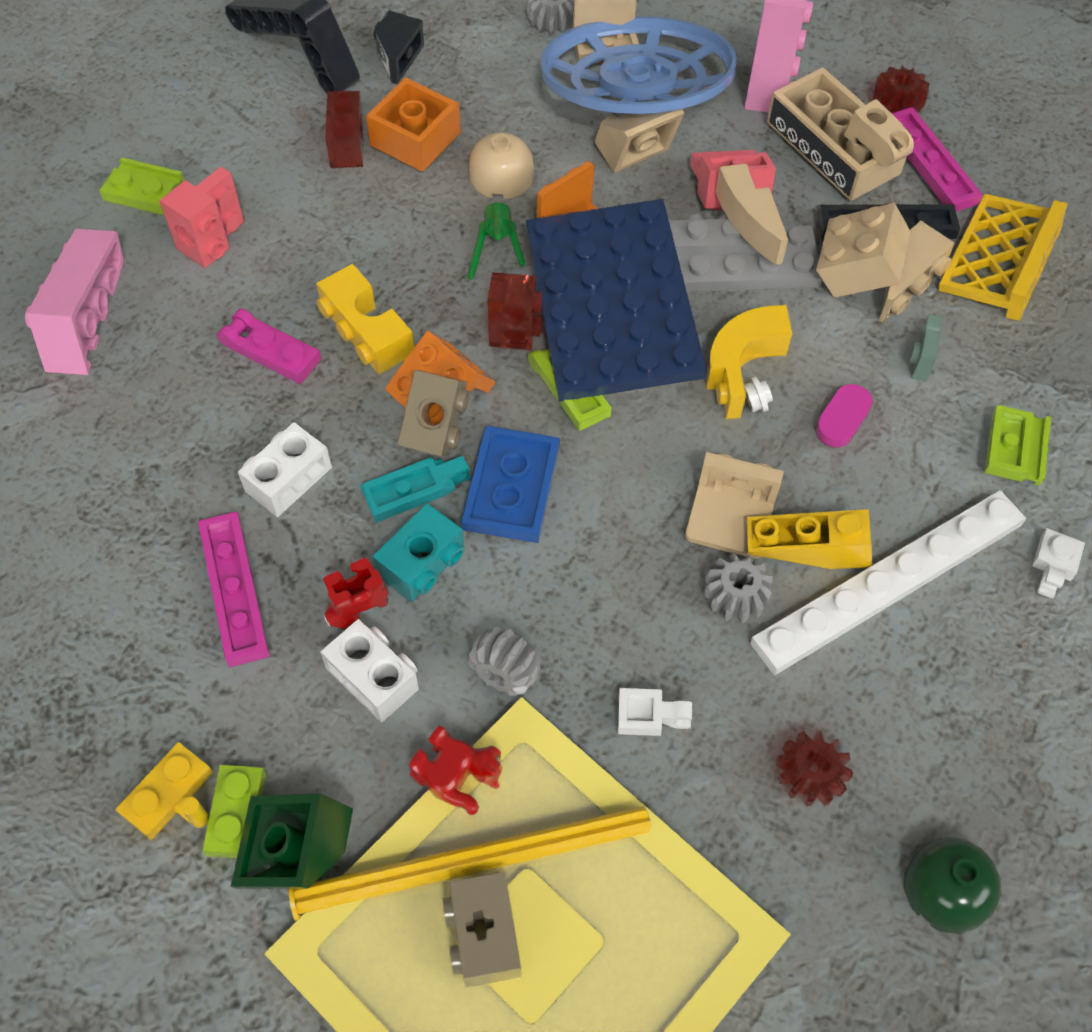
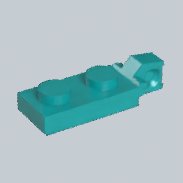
[360,456,470,523]

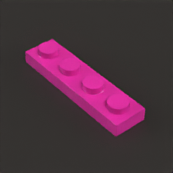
[892,107,983,212]
[198,511,270,668]

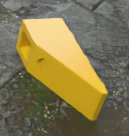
[747,509,872,569]

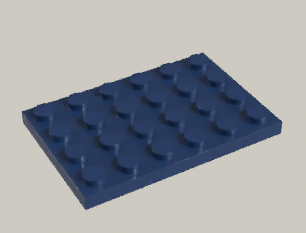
[526,199,707,402]

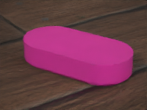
[816,384,873,447]

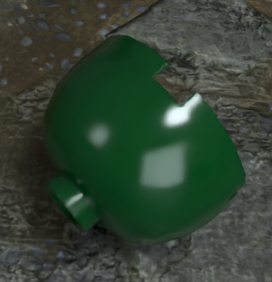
[904,837,1001,934]

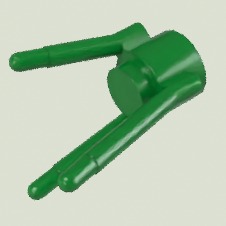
[467,202,525,280]

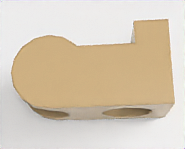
[844,99,914,167]

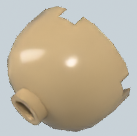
[469,132,534,199]

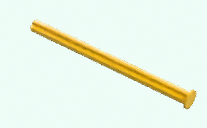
[288,806,651,921]

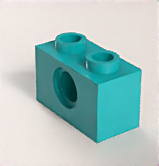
[372,503,465,603]

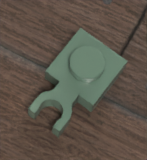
[909,314,943,382]

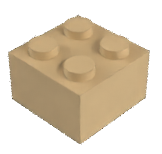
[816,203,911,298]

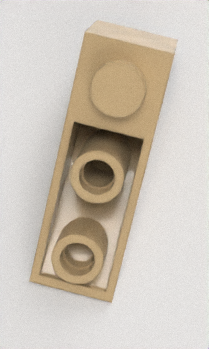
[879,221,955,323]

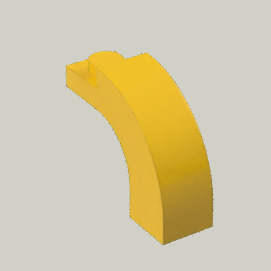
[706,305,793,419]

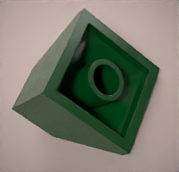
[231,793,353,889]

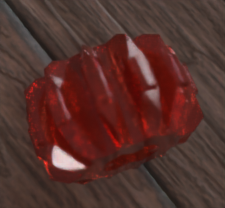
[873,65,929,114]
[776,730,853,807]

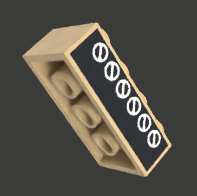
[767,67,907,201]

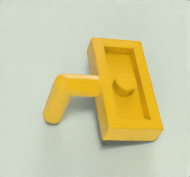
[115,742,213,841]

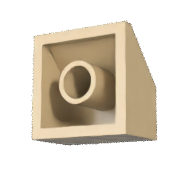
[595,100,684,173]

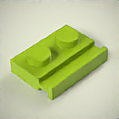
[99,157,185,215]
[984,405,1051,486]

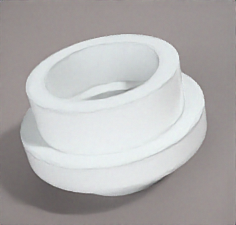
[744,376,773,412]

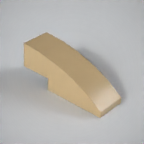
[715,163,788,265]

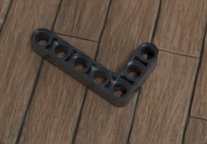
[225,0,360,97]

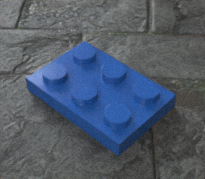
[461,426,560,543]

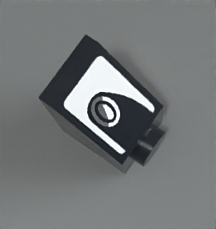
[373,10,424,85]

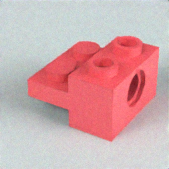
[690,150,776,211]
[159,167,244,268]

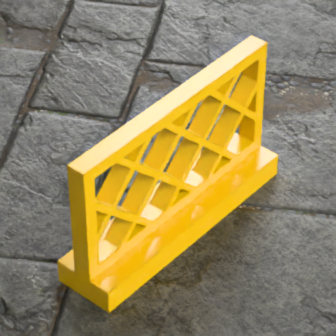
[938,194,1068,321]

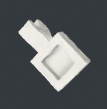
[1032,528,1085,599]
[618,688,692,736]

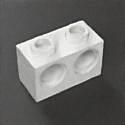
[238,422,332,518]
[320,619,419,723]

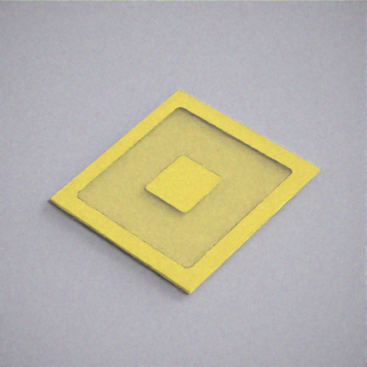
[264,697,791,1032]

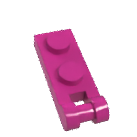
[216,308,322,384]

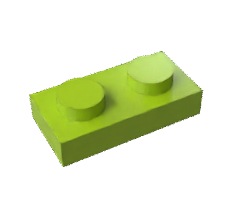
[202,765,266,859]

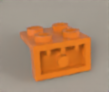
[537,161,599,218]
[385,330,496,425]

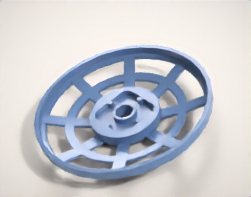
[541,16,737,114]

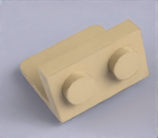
[573,0,639,64]
[685,452,784,559]

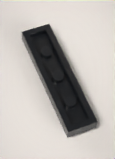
[818,204,960,239]

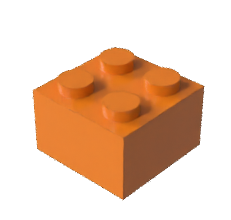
[366,77,461,172]

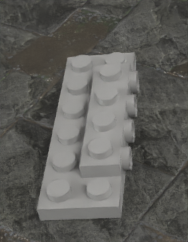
[668,214,822,291]

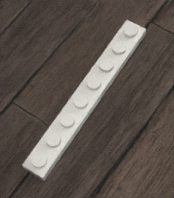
[750,490,1027,676]

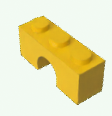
[316,263,414,375]

